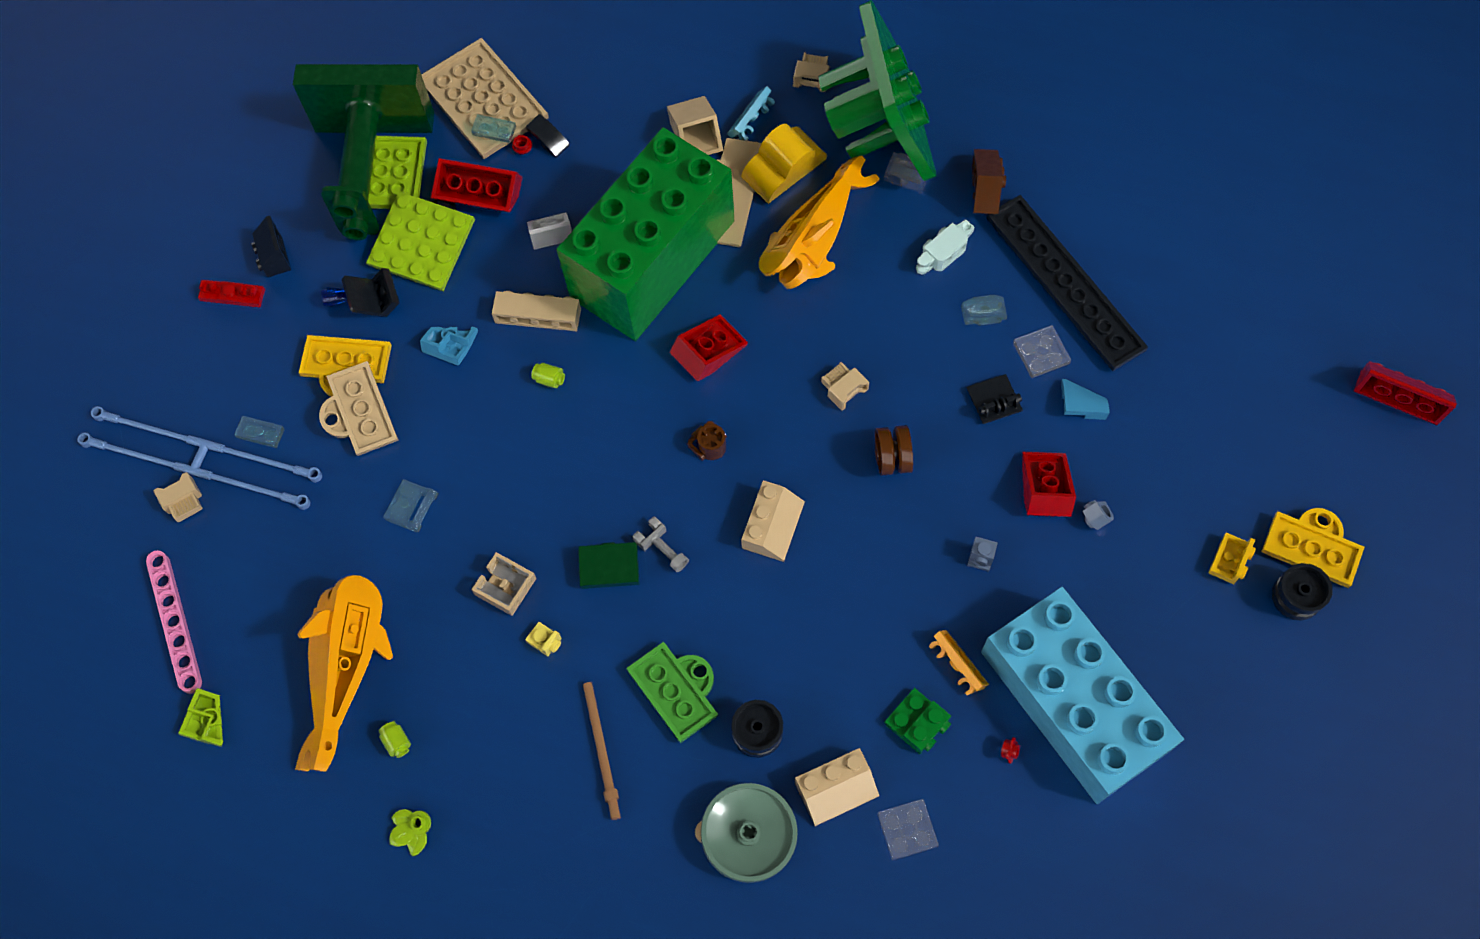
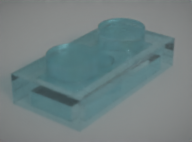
[471,114,516,143]
[234,416,285,448]

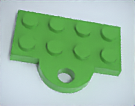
[626,642,718,744]

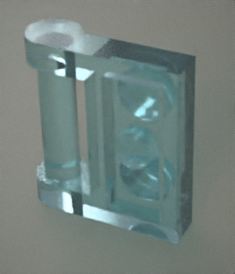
[383,479,439,532]

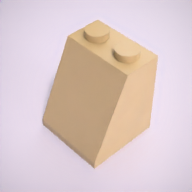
[667,96,723,155]

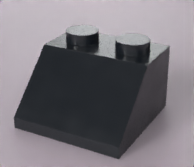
[251,216,291,278]

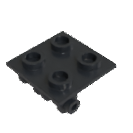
[966,374,1023,424]

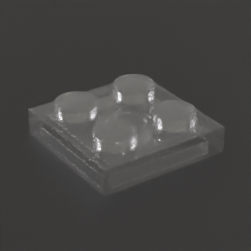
[1013,325,1071,378]
[877,799,939,861]

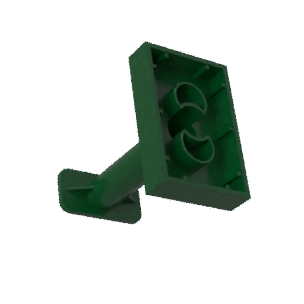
[293,64,435,240]

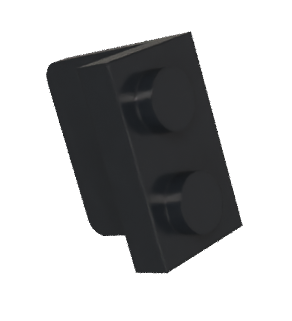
[341,268,399,317]

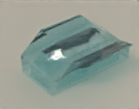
[961,295,1007,325]

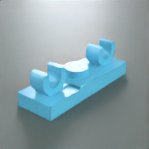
[727,86,775,141]

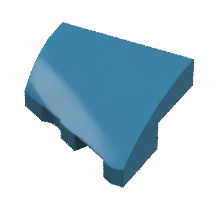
[420,327,478,366]
[1061,379,1110,420]

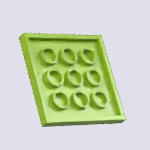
[368,136,427,209]
[366,191,475,291]

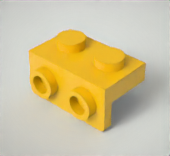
[1208,532,1256,585]

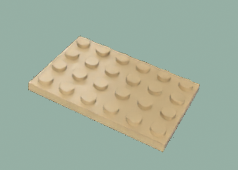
[422,38,549,159]

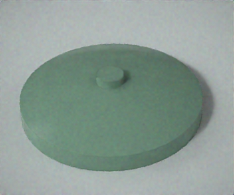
[701,783,797,883]

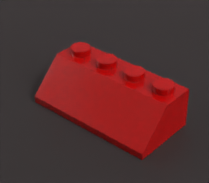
[431,158,523,212]
[1354,361,1457,425]

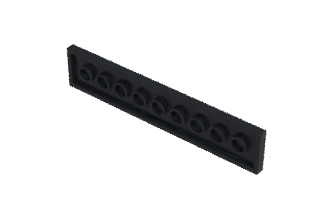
[987,195,1148,371]

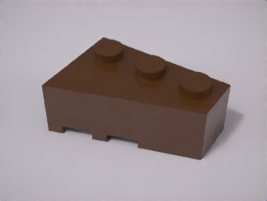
[972,149,1006,214]

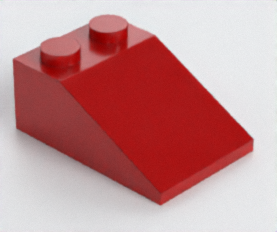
[670,314,748,381]
[1022,452,1076,517]

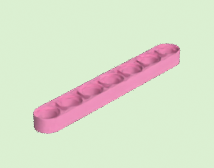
[146,550,202,694]

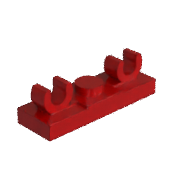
[198,280,265,308]

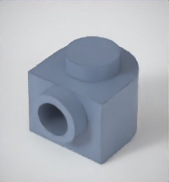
[1082,500,1114,530]

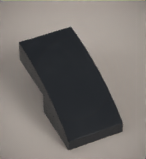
[526,114,570,158]

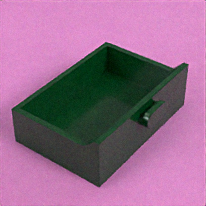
[578,542,640,589]

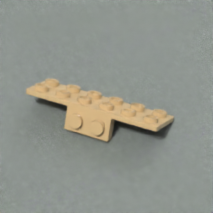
[717,138,761,247]

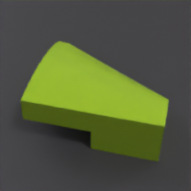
[178,688,223,747]

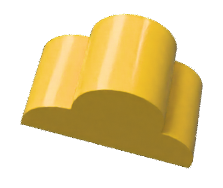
[741,123,827,204]

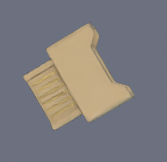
[793,52,830,92]
[821,362,870,411]
[153,472,203,523]

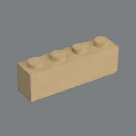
[492,291,581,331]

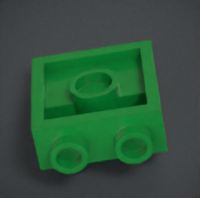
[884,688,951,754]

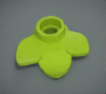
[389,809,431,856]

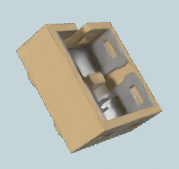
[471,552,536,616]

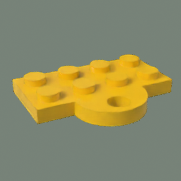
[299,335,392,397]
[1261,508,1364,588]

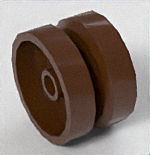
[875,425,913,476]

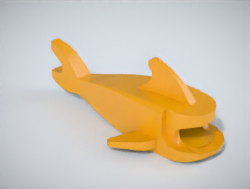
[759,155,880,289]
[295,575,393,772]

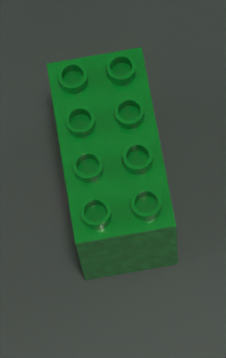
[556,127,735,342]

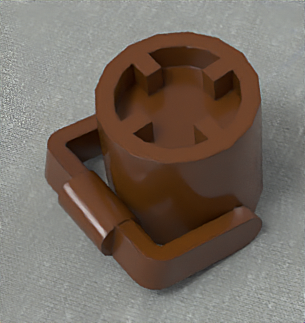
[687,421,727,461]

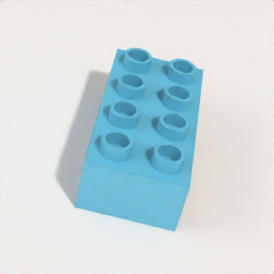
[981,587,1184,804]

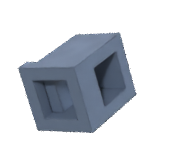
[967,537,998,572]

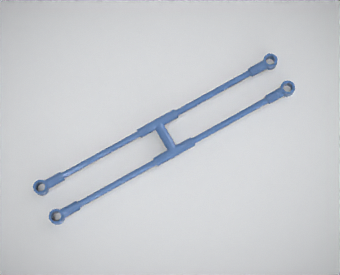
[77,406,322,510]

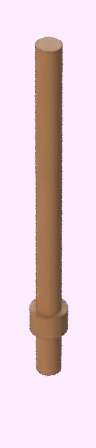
[583,682,621,820]

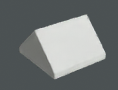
[527,213,572,250]

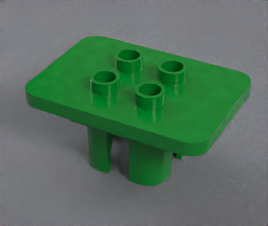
[818,0,936,181]

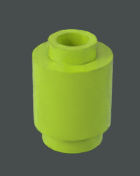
[532,363,565,388]
[379,721,411,758]

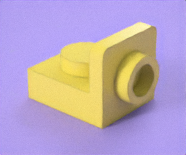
[525,622,562,657]

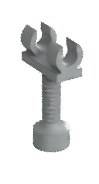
[632,516,689,572]

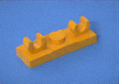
[929,630,989,695]

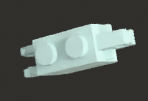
[916,220,975,275]

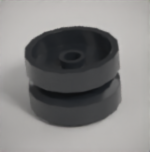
[1272,563,1333,621]
[731,700,783,758]

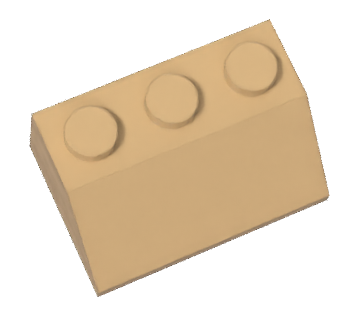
[741,480,805,562]
[795,748,879,826]

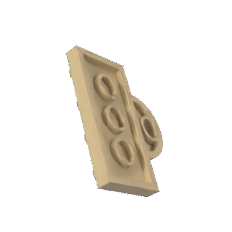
[319,361,399,456]

